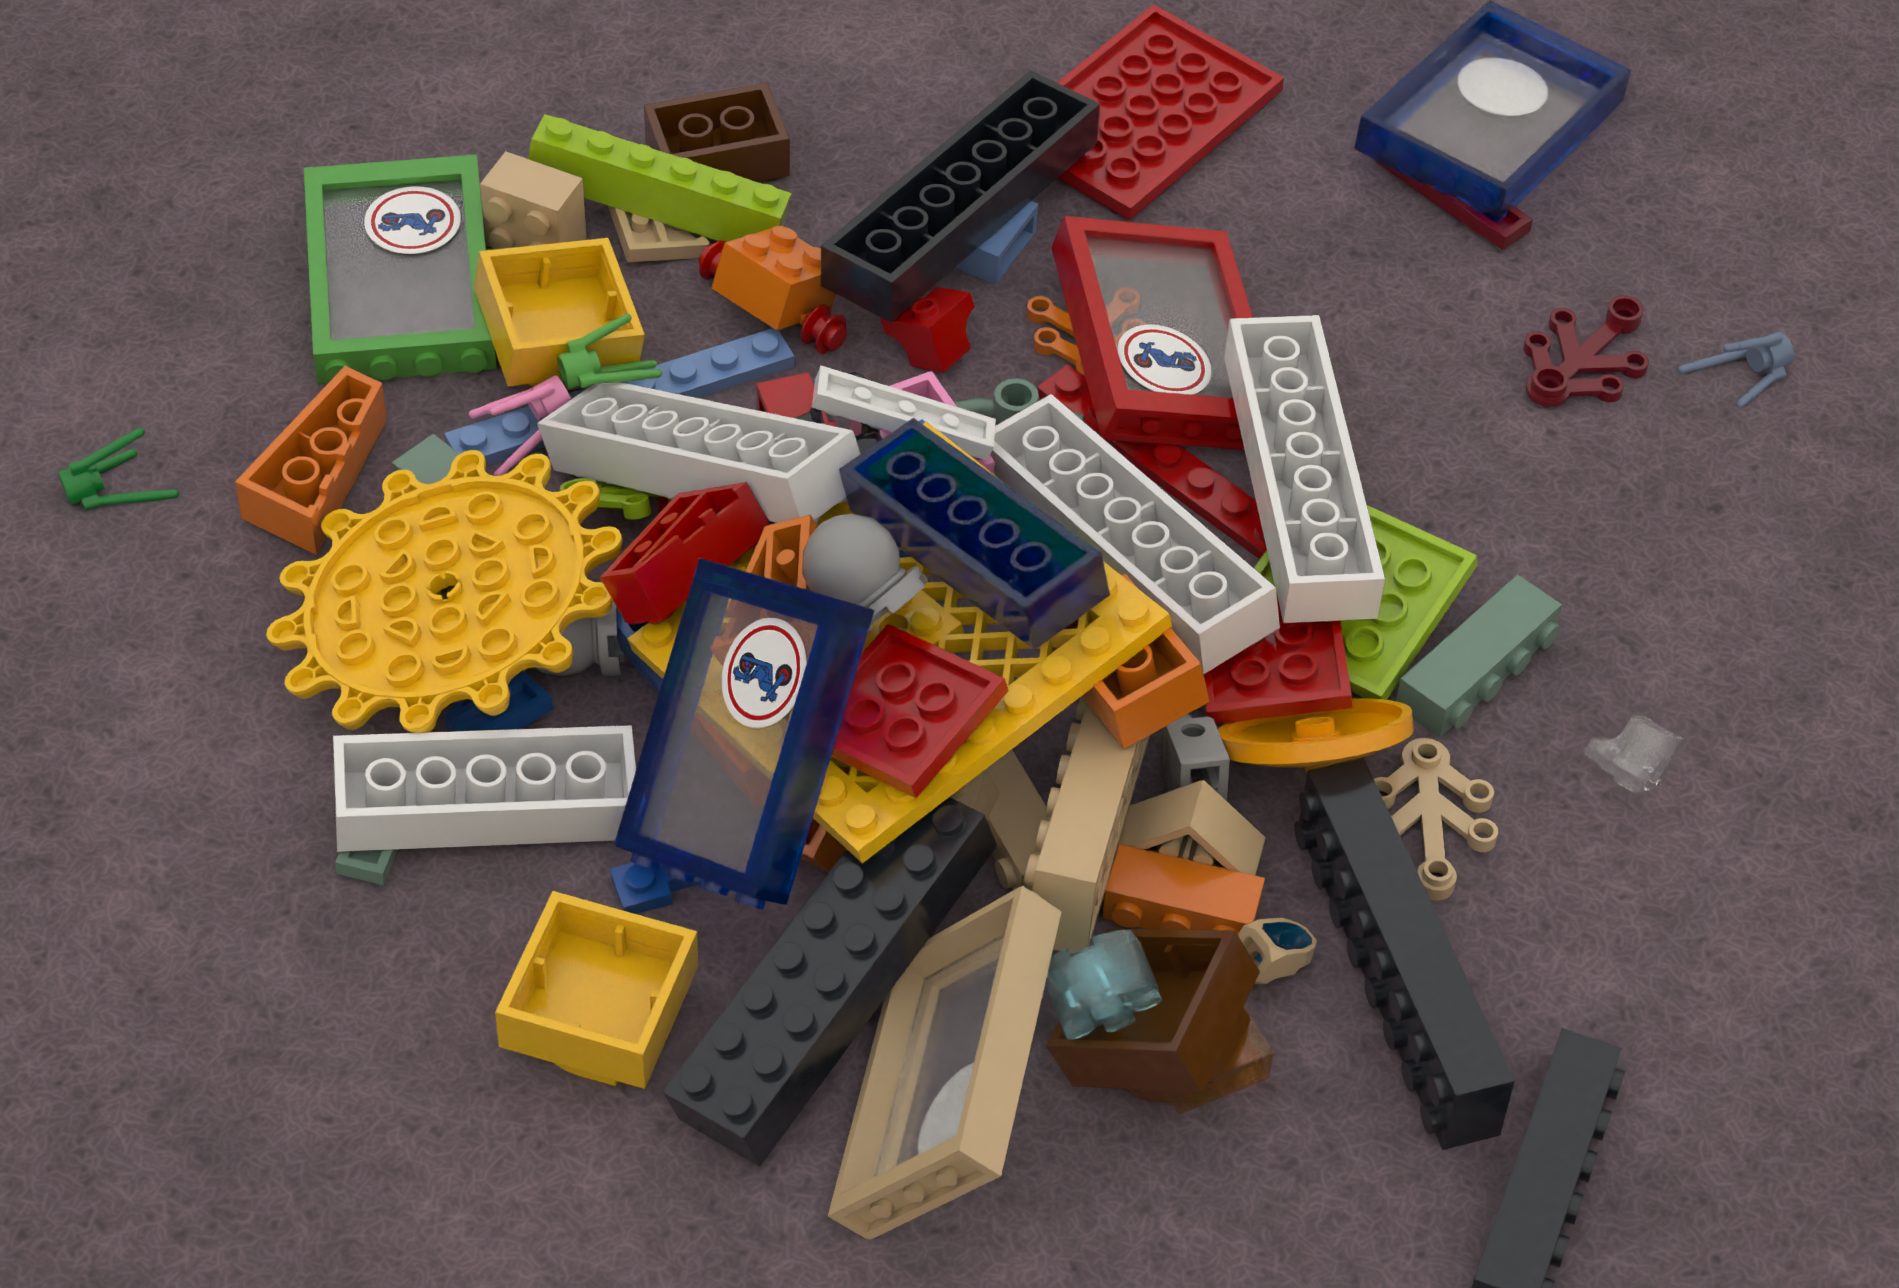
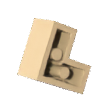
[1116,780,1266,875]

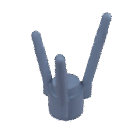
[1678,331,1794,408]

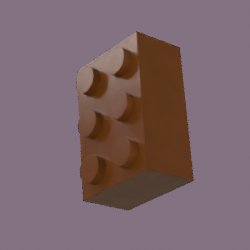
[644,82,790,182]

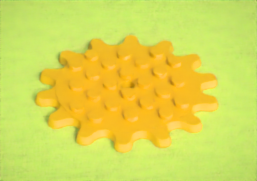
[266,450,623,733]

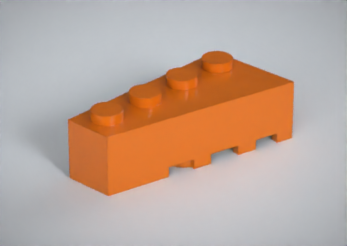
[235,366,387,555]

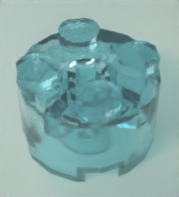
[1045,930,1163,1040]

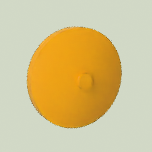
[1218,698,1414,772]

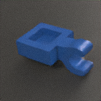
[610,851,702,914]

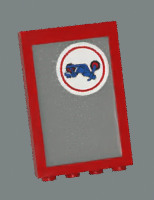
[1051,216,1253,450]

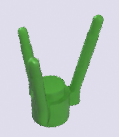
[557,314,662,390]

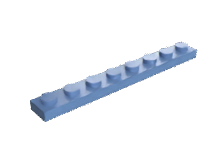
[444,328,795,466]

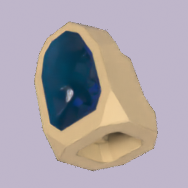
[1238,918,1317,984]

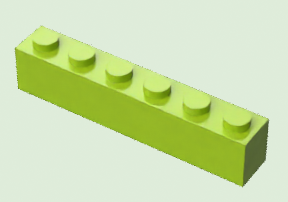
[528,114,792,242]

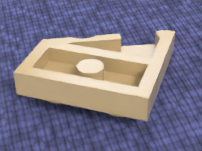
[608,206,710,262]

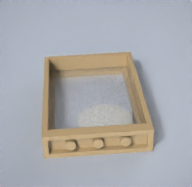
[828,886,1062,1240]

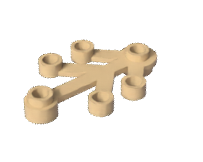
[1374,738,1498,901]

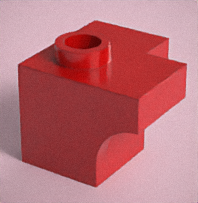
[880,287,975,372]

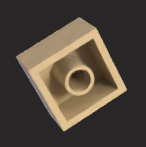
[480,151,587,250]

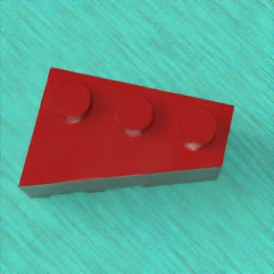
[600,482,771,625]

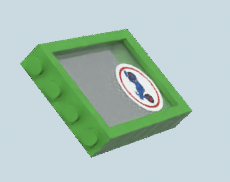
[304,155,497,384]

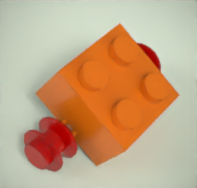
[699,226,847,354]

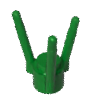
[58,428,179,511]

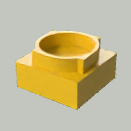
[474,238,645,390]
[495,891,699,1089]

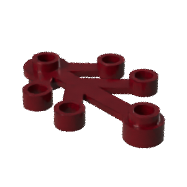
[1523,295,1649,407]

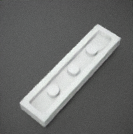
[812,366,996,461]

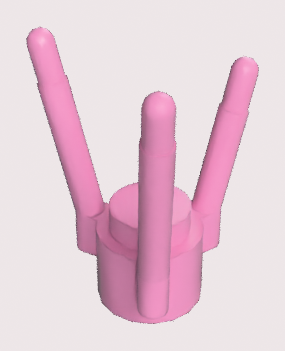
[469,375,571,476]

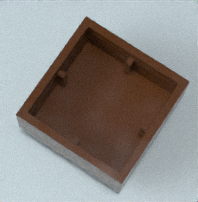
[1046,929,1260,1103]

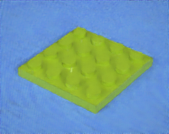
[1254,505,1478,700]

